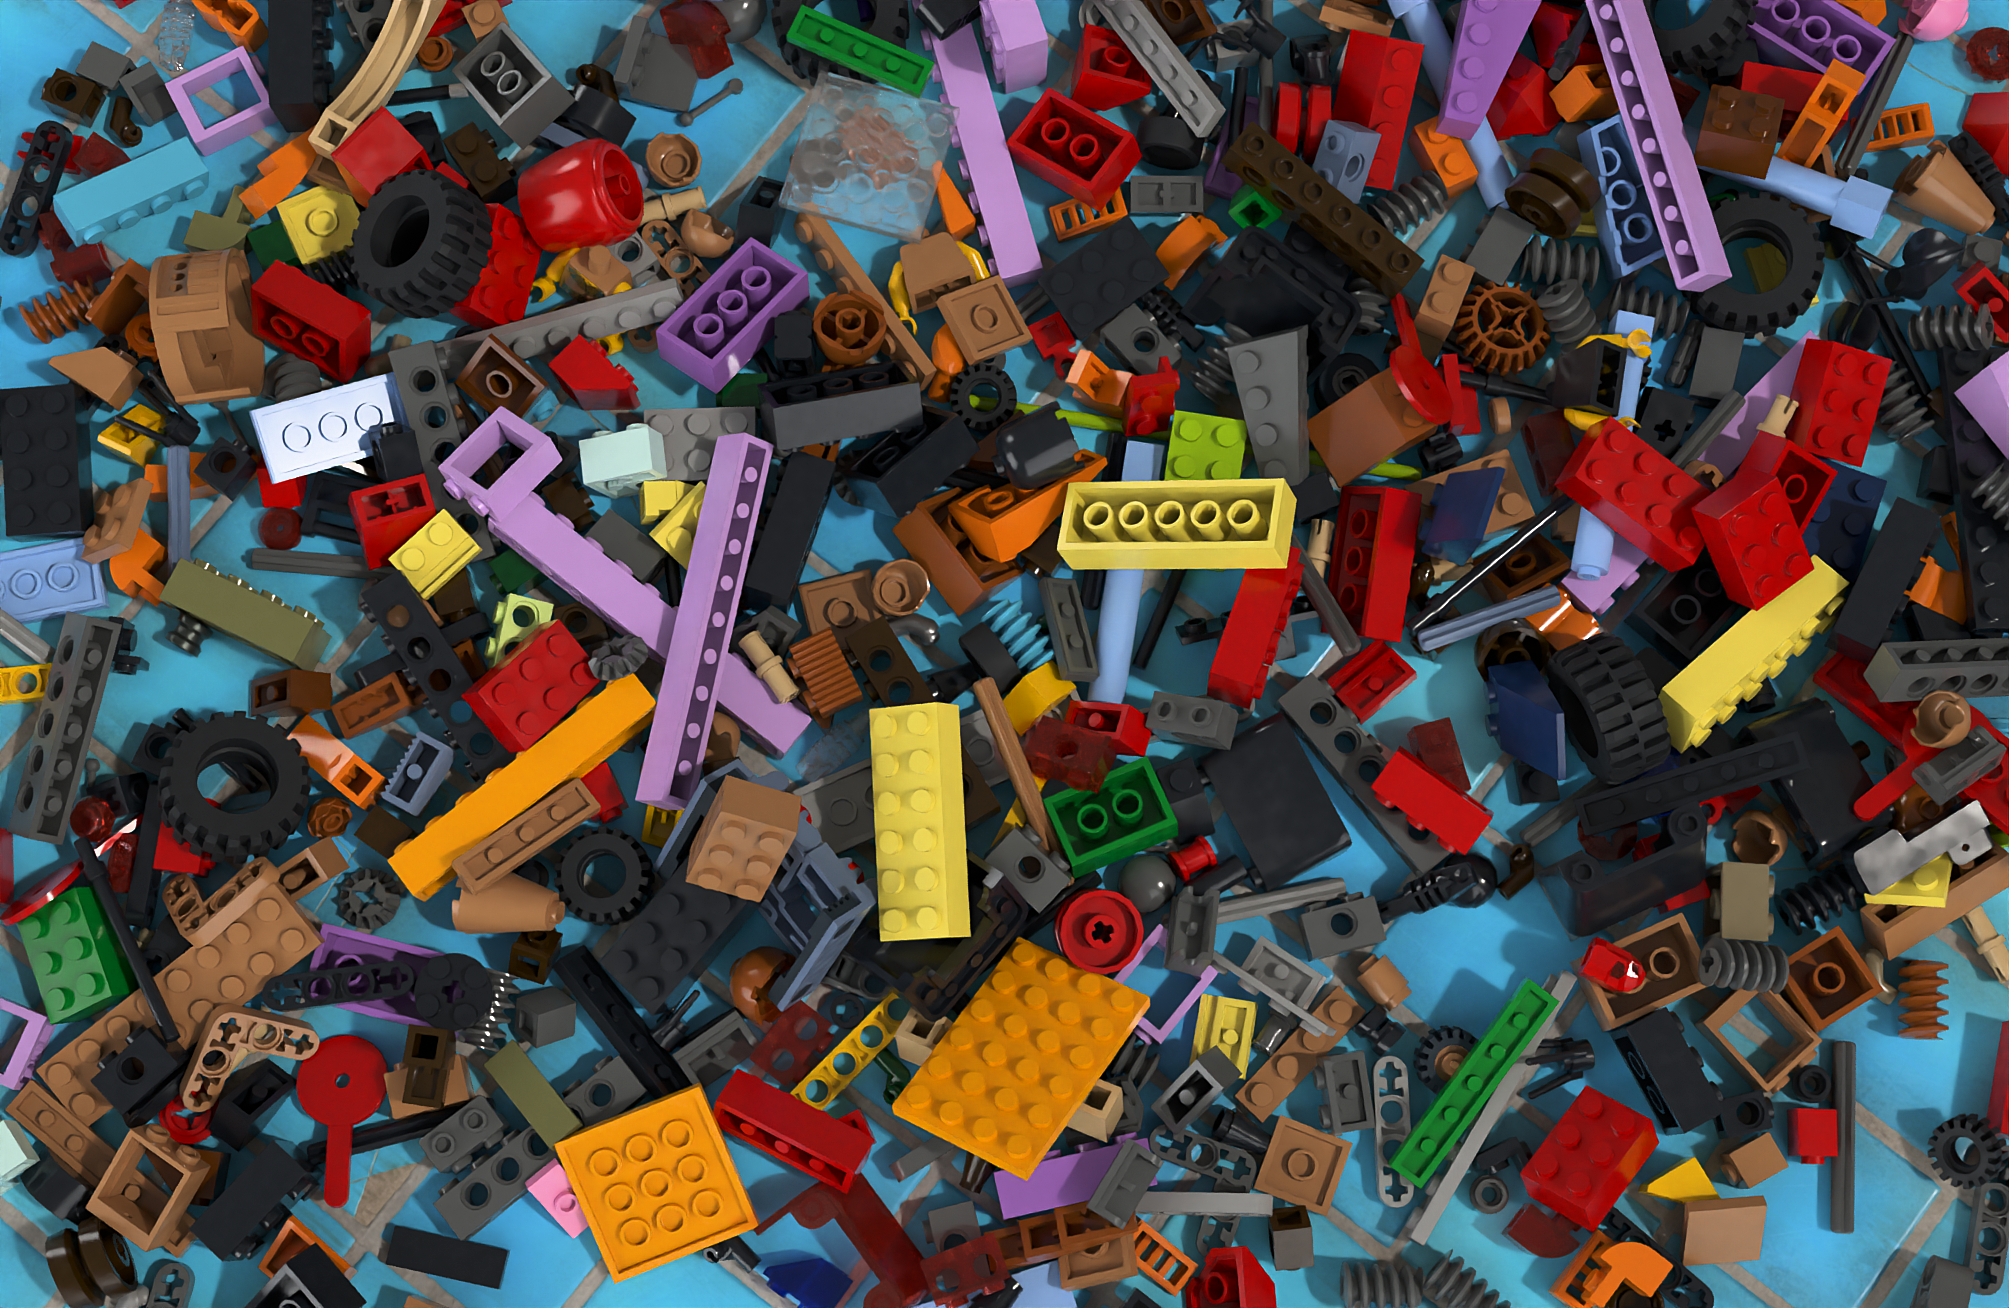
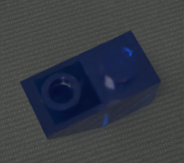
[762,1257,855,1308]

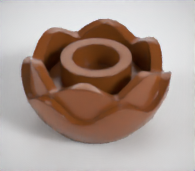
[306,796,352,840]

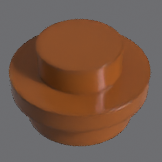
[417,37,454,72]

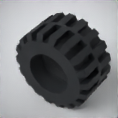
[554,827,655,926]

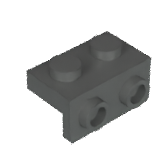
[1312,1050,1376,1137]
[419,1095,511,1175]

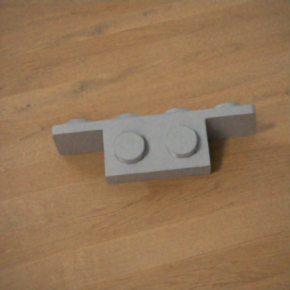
[1210,935,1337,1038]

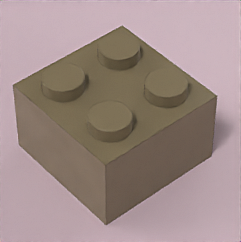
[1702,861,1775,946]

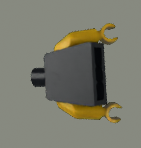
[1546,329,1652,431]

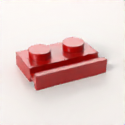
[1327,640,1417,725]

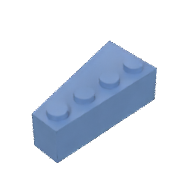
[1576,113,1666,282]

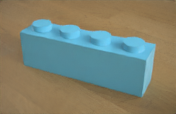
[53,136,209,247]

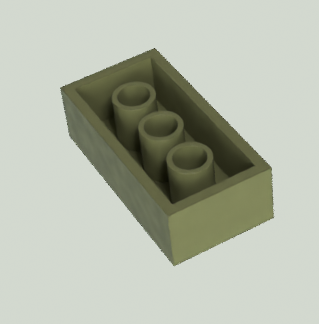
[159,558,332,671]

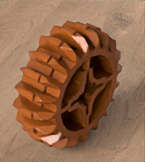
[1453,280,1552,376]

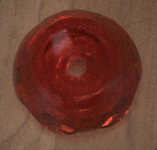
[258,507,303,550]
[70,795,115,843]

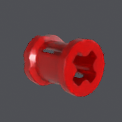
[1167,835,1217,882]

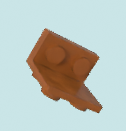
[85,258,150,337]

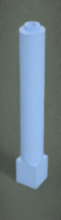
[1387,0,1514,212]
[1683,123,1893,240]
[1571,310,1655,581]
[1087,440,1164,704]

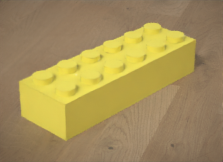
[1057,478,1297,570]
[1658,554,1849,754]
[869,702,971,941]

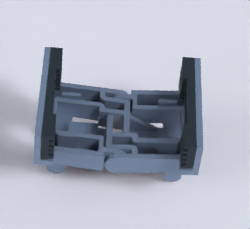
[652,759,878,1012]

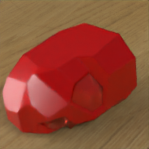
[1577,937,1646,992]

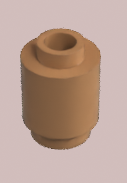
[1356,954,1412,1012]

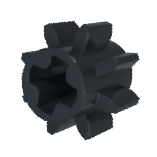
[1417,429,1463,474]

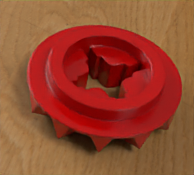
[159,1084,220,1144]

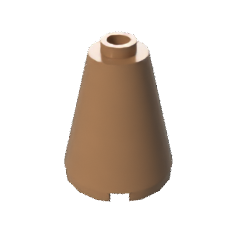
[1891,140,1995,236]
[452,872,565,935]

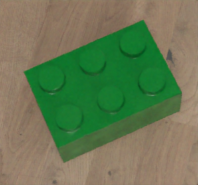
[1042,756,1178,879]
[17,887,139,1025]

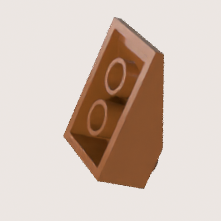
[1307,367,1439,488]

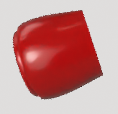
[517,137,644,254]

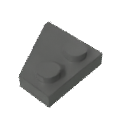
[728,605,802,674]

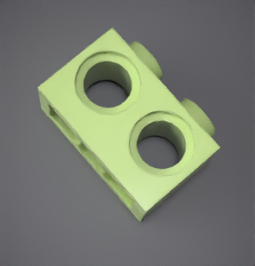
[484,593,554,670]

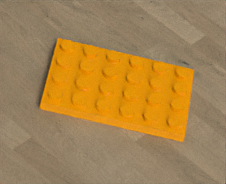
[892,937,1150,1181]

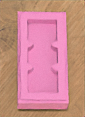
[525,1158,589,1239]

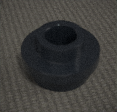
[1791,1065,1831,1103]

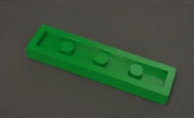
[786,5,935,99]

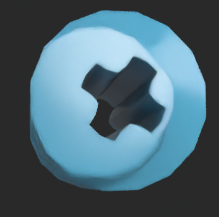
[980,599,1055,675]

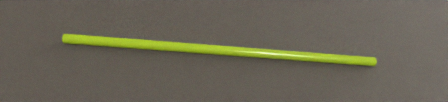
[950,394,1422,482]

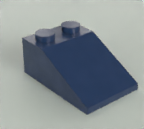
[1418,466,1506,566]
[1483,660,1566,781]

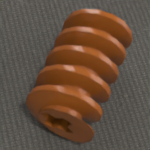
[18,274,100,344]
[1898,960,1949,1040]

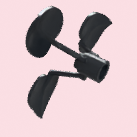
[1184,0,1287,62]
[1818,219,1966,352]

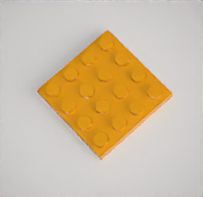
[554,1082,760,1284]

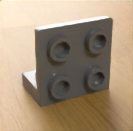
[613,15,706,113]

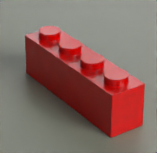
[713,1068,875,1194]

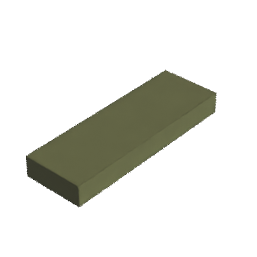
[483,1039,584,1151]

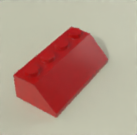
[1332,29,1425,191]
[1321,486,1422,643]

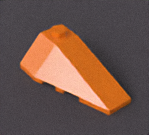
[947,449,1108,563]

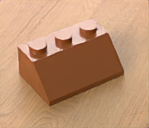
[892,487,1025,617]

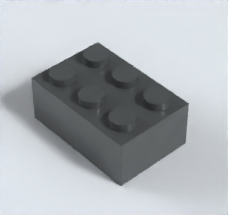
[451,21,575,150]

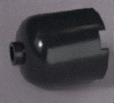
[991,401,1085,490]

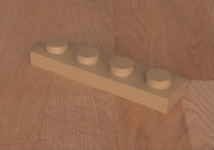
[451,777,601,896]
[1233,985,1366,1123]

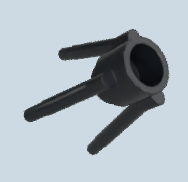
[114,369,201,448]
[649,989,739,1053]
[1525,1037,1595,1099]

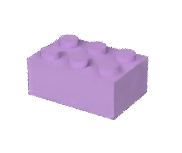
[979,0,1048,94]

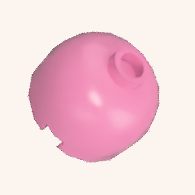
[1898,0,1969,42]

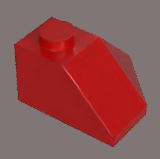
[1070,23,1152,111]
[1486,51,1564,141]
[1962,92,2009,180]
[1185,1246,1277,1308]

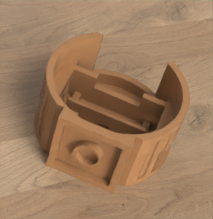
[149,248,265,405]

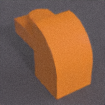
[1155,214,1228,291]
[1065,349,1135,419]
[109,528,172,609]
[1580,1241,1674,1308]

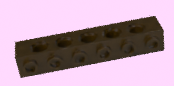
[1220,121,1425,300]
[843,615,1001,833]

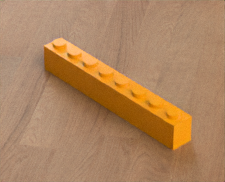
[387,673,657,902]

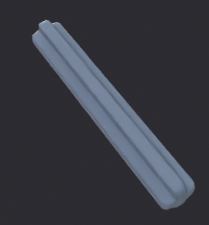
[167,445,191,580]
[1417,585,1561,651]

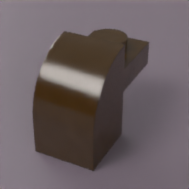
[402,1024,456,1109]

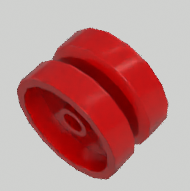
[1273,82,1332,164]
[1052,887,1144,974]

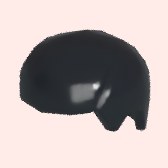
[1443,851,1498,909]

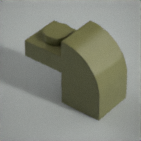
[183,185,256,256]

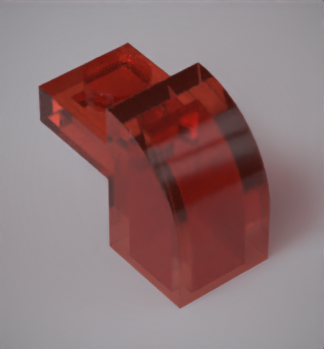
[659,0,734,79]
[1501,1203,1582,1258]

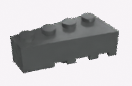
[1227,324,1309,486]

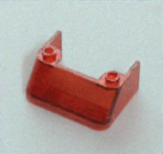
[753,1172,936,1308]

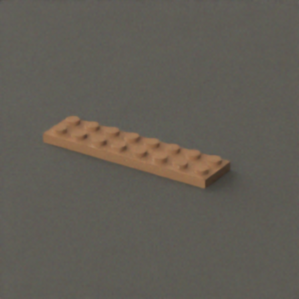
[36,881,325,1127]

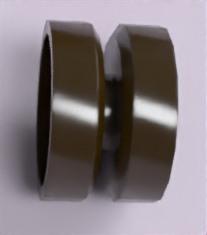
[1504,147,1601,240]
[45,1215,138,1308]

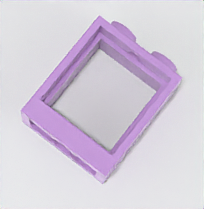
[165,46,279,157]
[438,406,563,522]
[1113,924,1219,1046]
[0,996,57,1090]

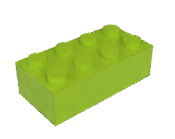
[1163,410,1247,572]

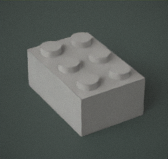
[644,407,759,486]

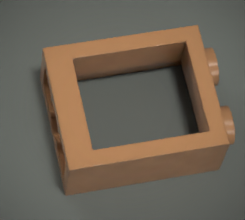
[1694,988,1822,1094]
[85,1123,211,1252]

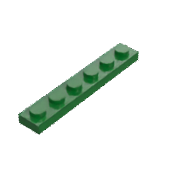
[1387,977,1560,1189]

